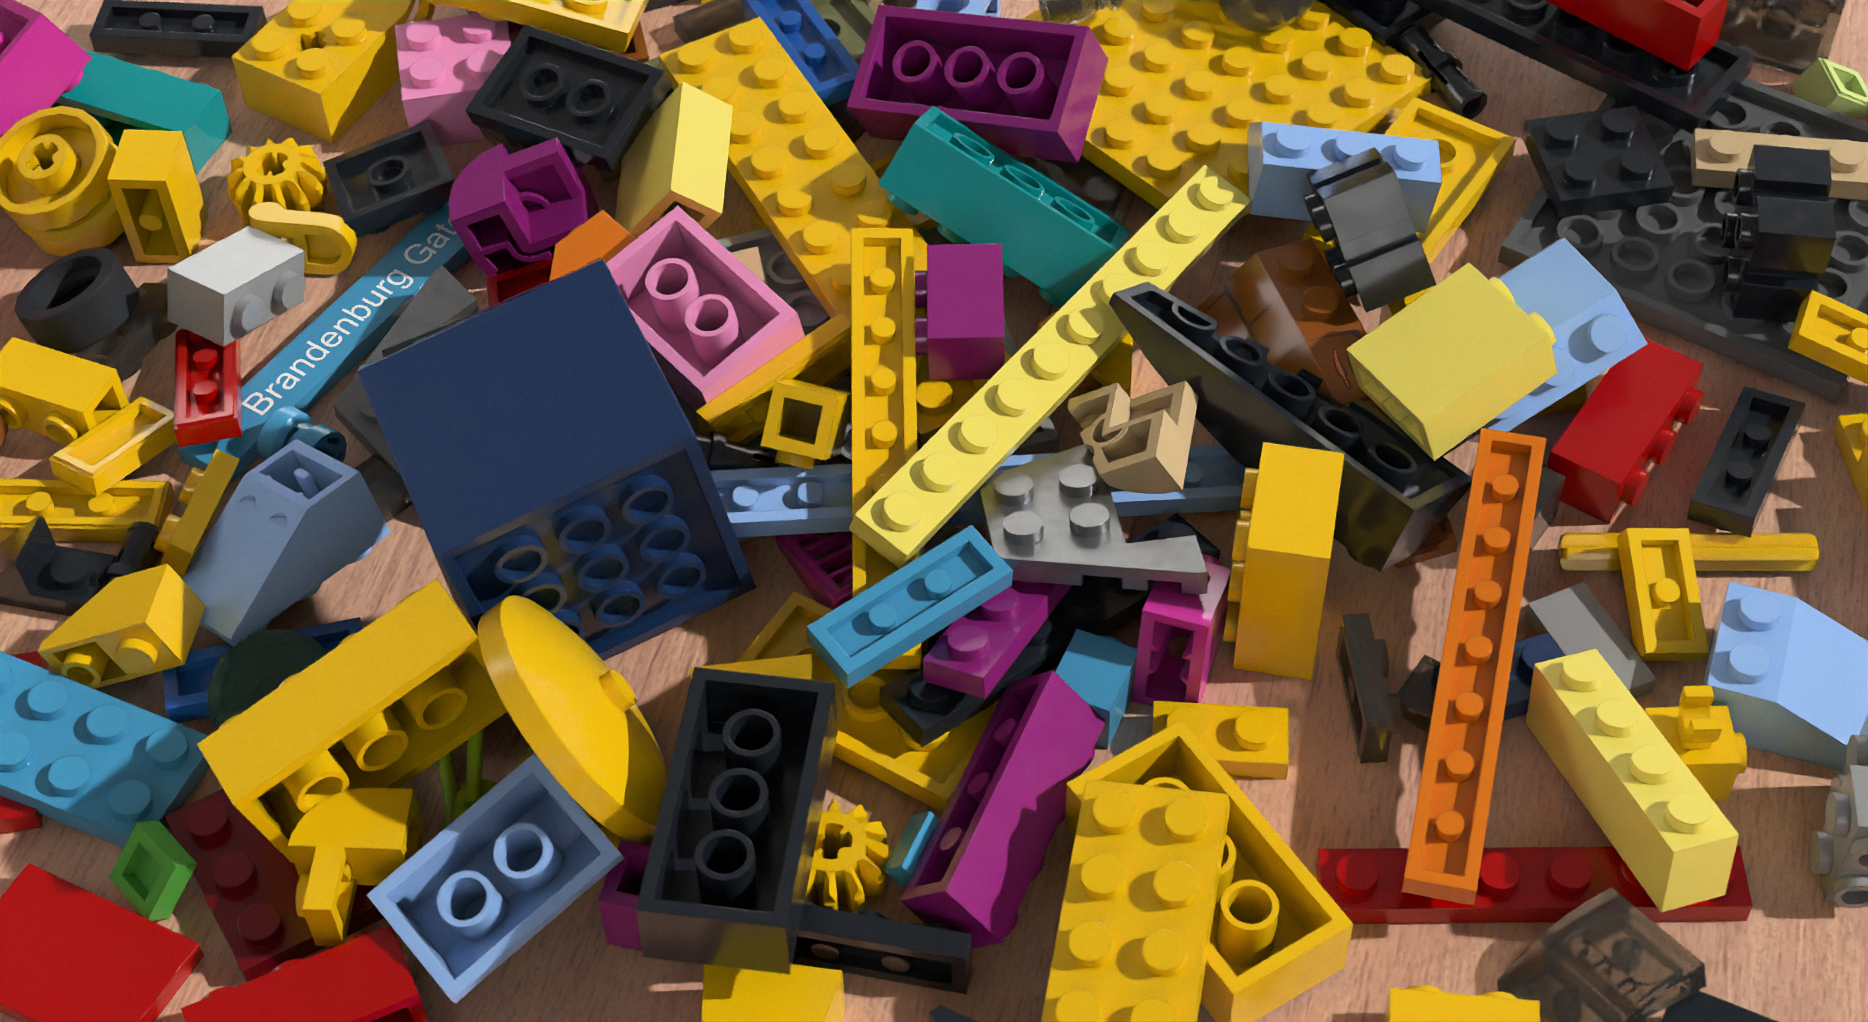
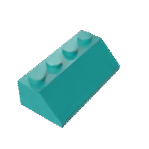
[878,106,1131,309]

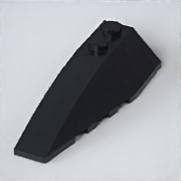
[1109,281,1472,572]

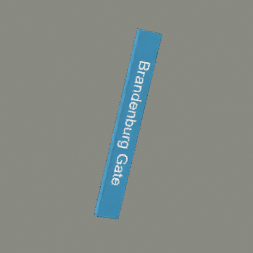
[177,203,471,484]

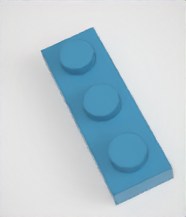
[807,525,1013,689]

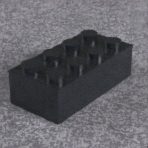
[636,667,838,975]

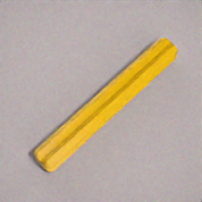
[1557,532,1819,571]

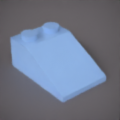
[1701,581,1868,771]

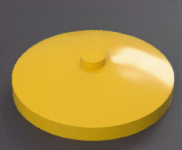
[478,595,669,843]

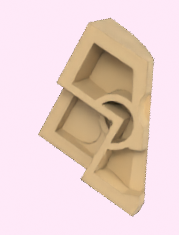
[1067,380,1199,494]

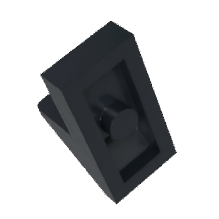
[0,516,116,616]

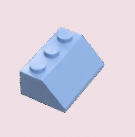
[1247,122,1442,233]
[1466,238,1648,443]
[367,753,624,1004]

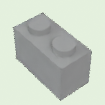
[167,225,306,347]

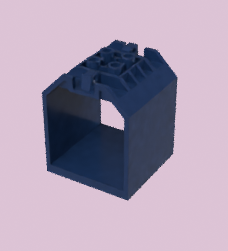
[357,258,756,661]

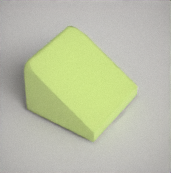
[1792,58,1868,119]

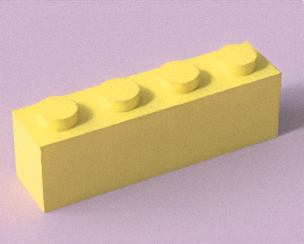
[1525,649,1739,913]

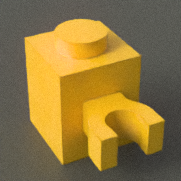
[1644,685,1747,801]

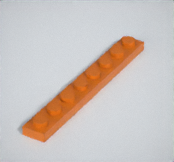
[1402,428,1546,905]

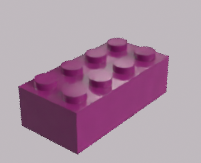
[847,5,1108,163]

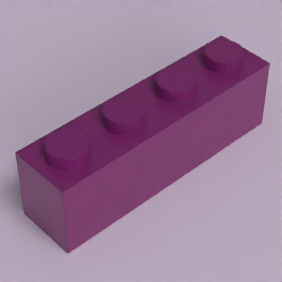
[900,670,1106,948]

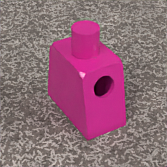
[1131,554,1231,706]

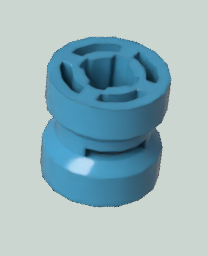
[257,406,347,463]

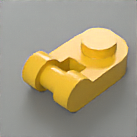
[249,202,357,275]

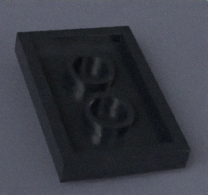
[465,24,672,173]

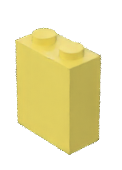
[614,82,733,239]
[1347,262,1558,461]

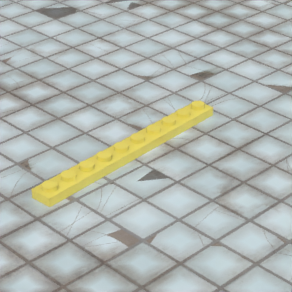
[848,165,1252,569]

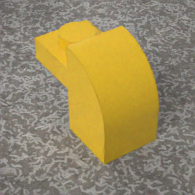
[287,787,425,947]

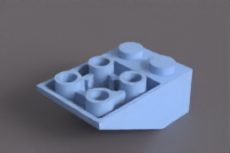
[182,439,391,647]

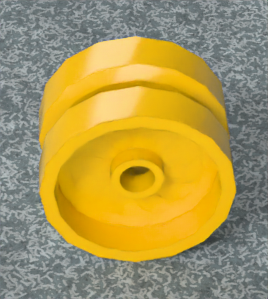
[0,106,125,257]

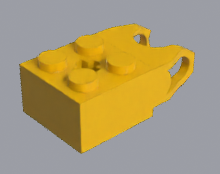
[232,0,436,144]

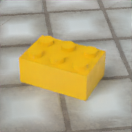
[1223,442,1344,680]

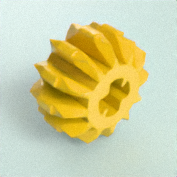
[227,137,328,224]
[805,797,892,911]

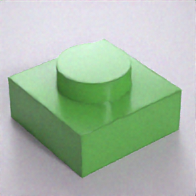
[109,820,197,921]

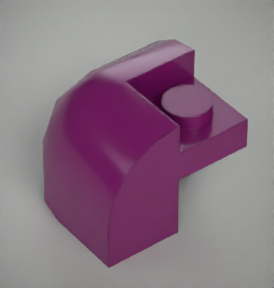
[449,137,600,277]

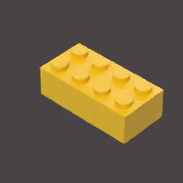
[197,578,507,863]
[1065,720,1353,1022]

